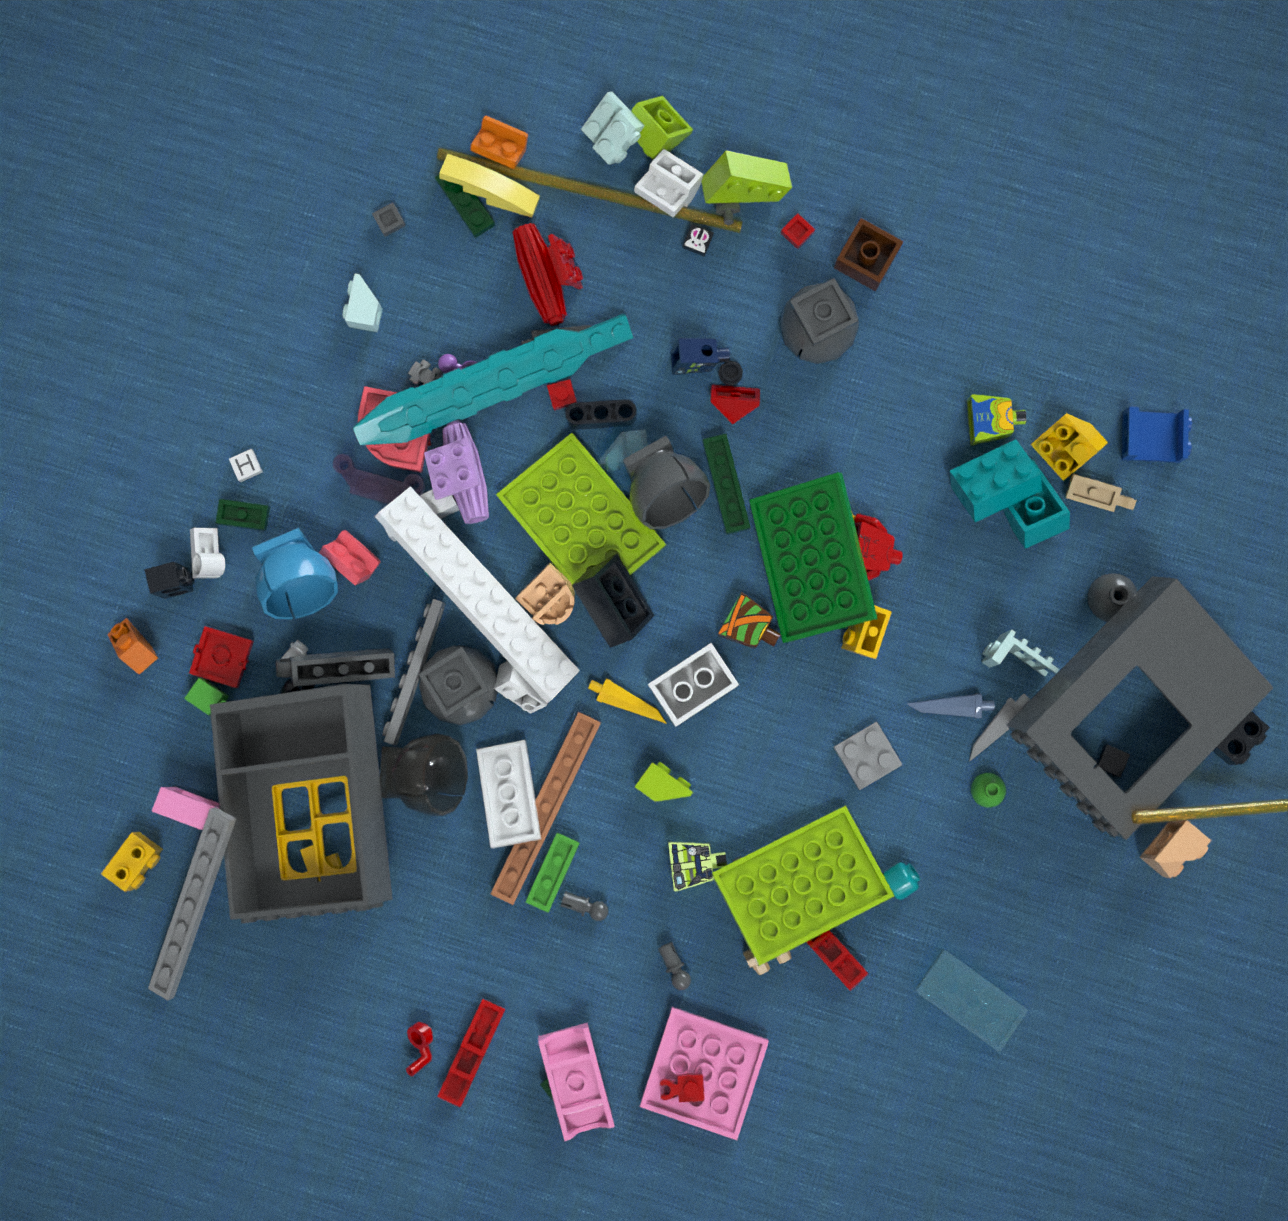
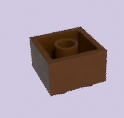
[834,218,904,292]

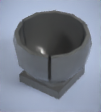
[780,278,859,364]
[623,436,710,529]
[418,644,498,725]

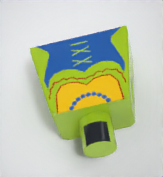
[967,394,1026,446]

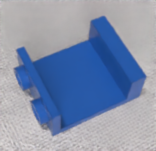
[1121,406,1192,463]

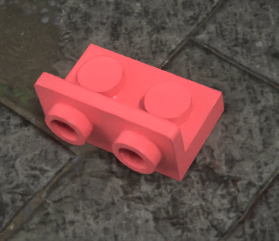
[319,530,381,586]

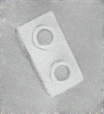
[190,528,225,578]

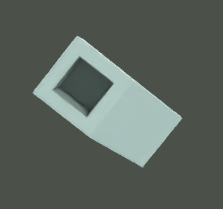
[343,274,382,332]

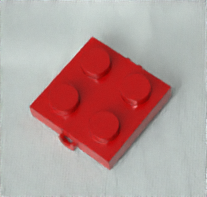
[189,626,254,688]

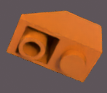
[107,618,158,675]

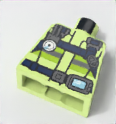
[668,842,727,891]

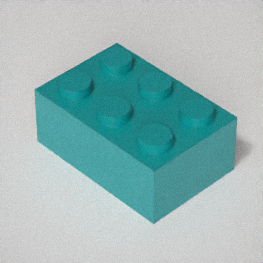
[950,439,1042,522]

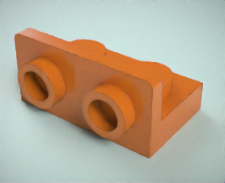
[470,116,528,169]

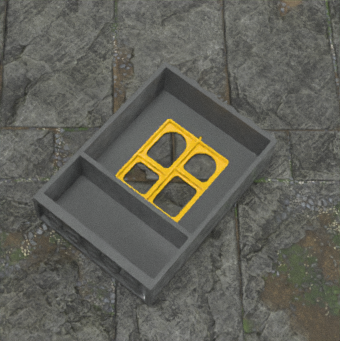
[210,684,393,923]

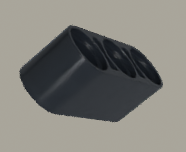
[565,400,637,430]

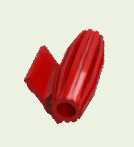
[512,223,583,326]

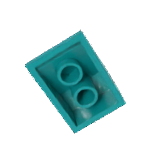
[1003,460,1070,549]

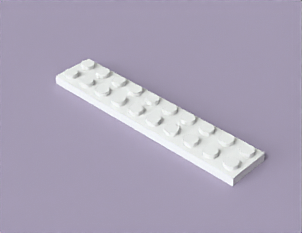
[375,486,580,703]

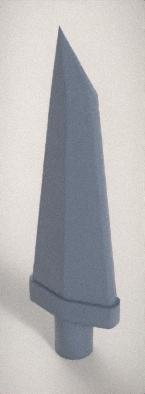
[907,693,995,718]

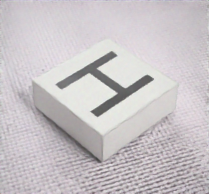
[229,449,263,482]

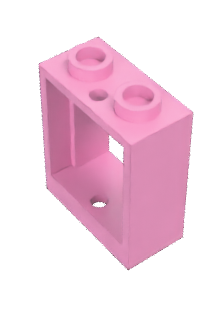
[152,787,220,830]

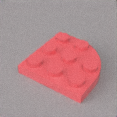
[358,386,430,473]

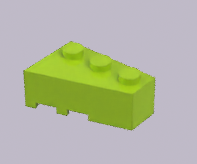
[701,151,792,203]

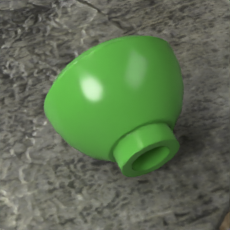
[971,773,1006,808]

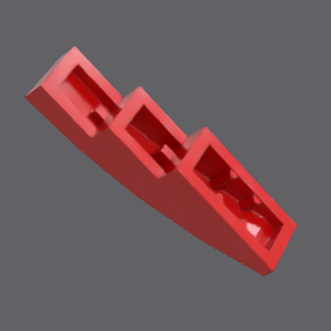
[806,930,869,991]
[437,999,505,1108]

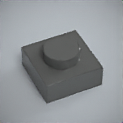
[372,202,406,237]

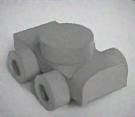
[408,360,443,385]

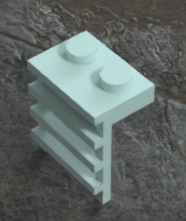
[982,630,1059,677]

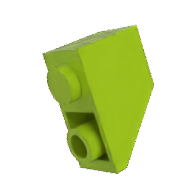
[635,761,693,802]

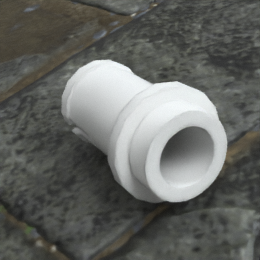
[281,640,308,659]

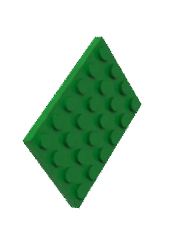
[749,472,878,643]

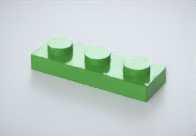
[526,832,580,913]

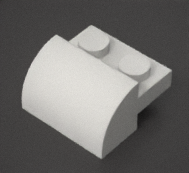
[634,149,703,218]

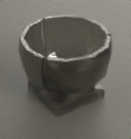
[380,734,468,817]

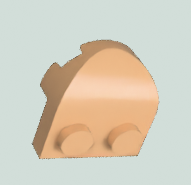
[515,563,575,625]

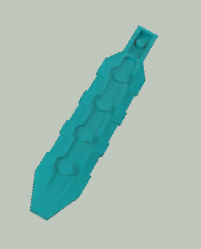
[352,314,633,445]

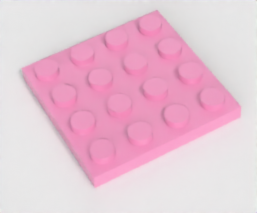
[640,1007,769,1140]

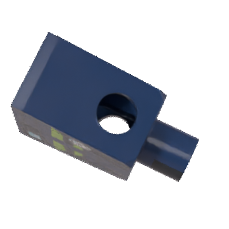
[670,338,730,375]

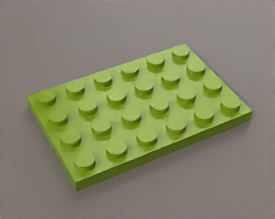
[496,433,666,584]
[712,806,894,967]

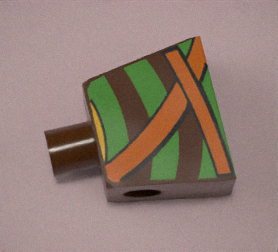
[718,592,781,649]

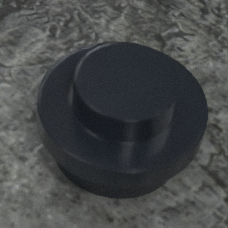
[718,361,743,386]

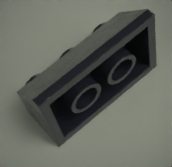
[572,554,655,648]

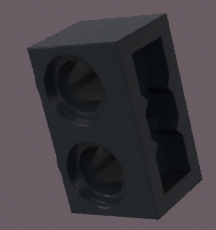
[144,562,195,599]
[1213,711,1270,765]

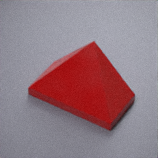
[710,385,760,424]

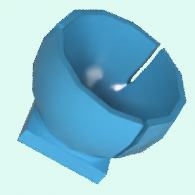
[252,528,338,619]

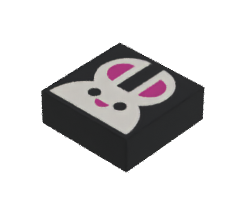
[683,224,714,257]

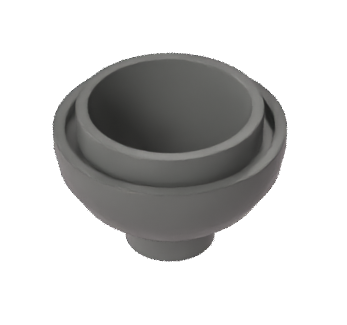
[1087,573,1137,622]

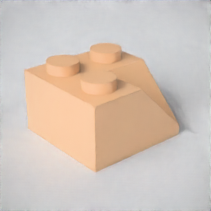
[1140,819,1211,878]

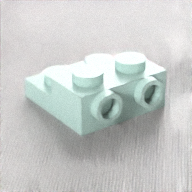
[581,92,645,164]

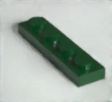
[702,434,751,535]

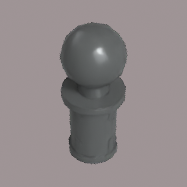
[560,891,608,921]
[658,942,691,990]

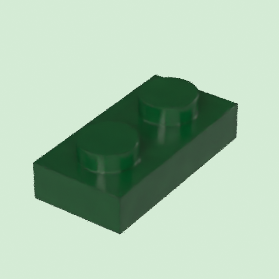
[215,499,270,531]

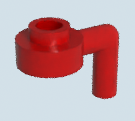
[406,1022,433,1076]

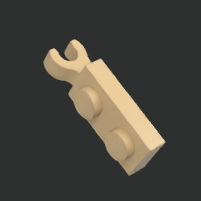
[1065,474,1136,512]

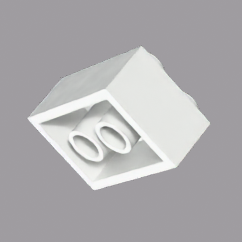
[648,643,739,727]

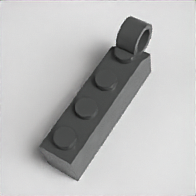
[275,648,395,686]

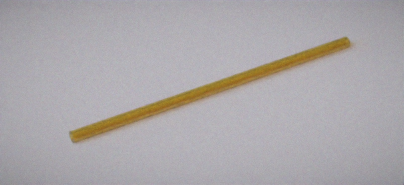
[437,148,743,233]

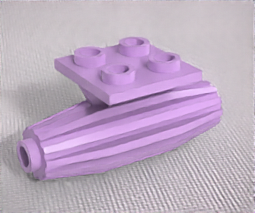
[424,420,489,524]

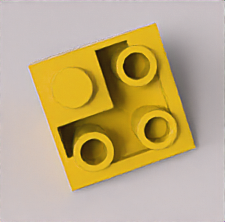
[1031,413,1108,481]

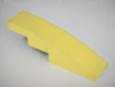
[440,154,540,218]

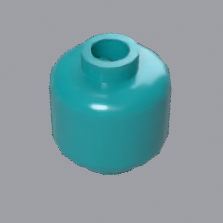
[883,862,921,900]

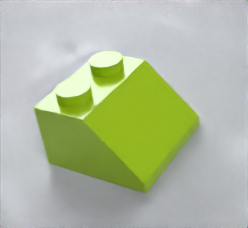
[631,96,694,159]

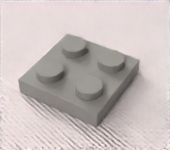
[833,722,903,790]

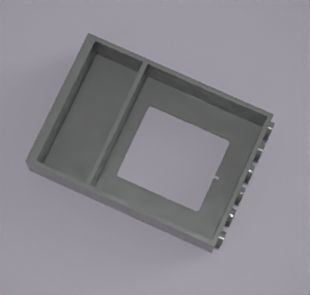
[1006,576,1274,840]

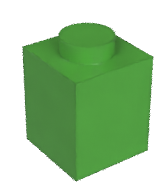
[184,678,229,716]

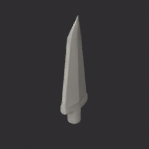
[969,694,1030,762]

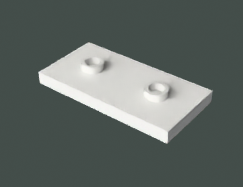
[476,740,541,849]

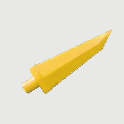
[588,678,667,724]

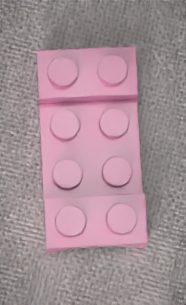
[538,1022,614,1141]

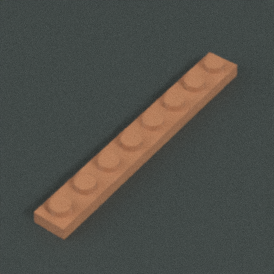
[491,712,601,905]

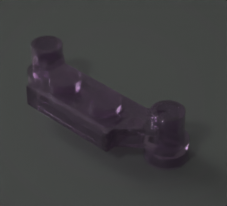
[333,454,425,504]

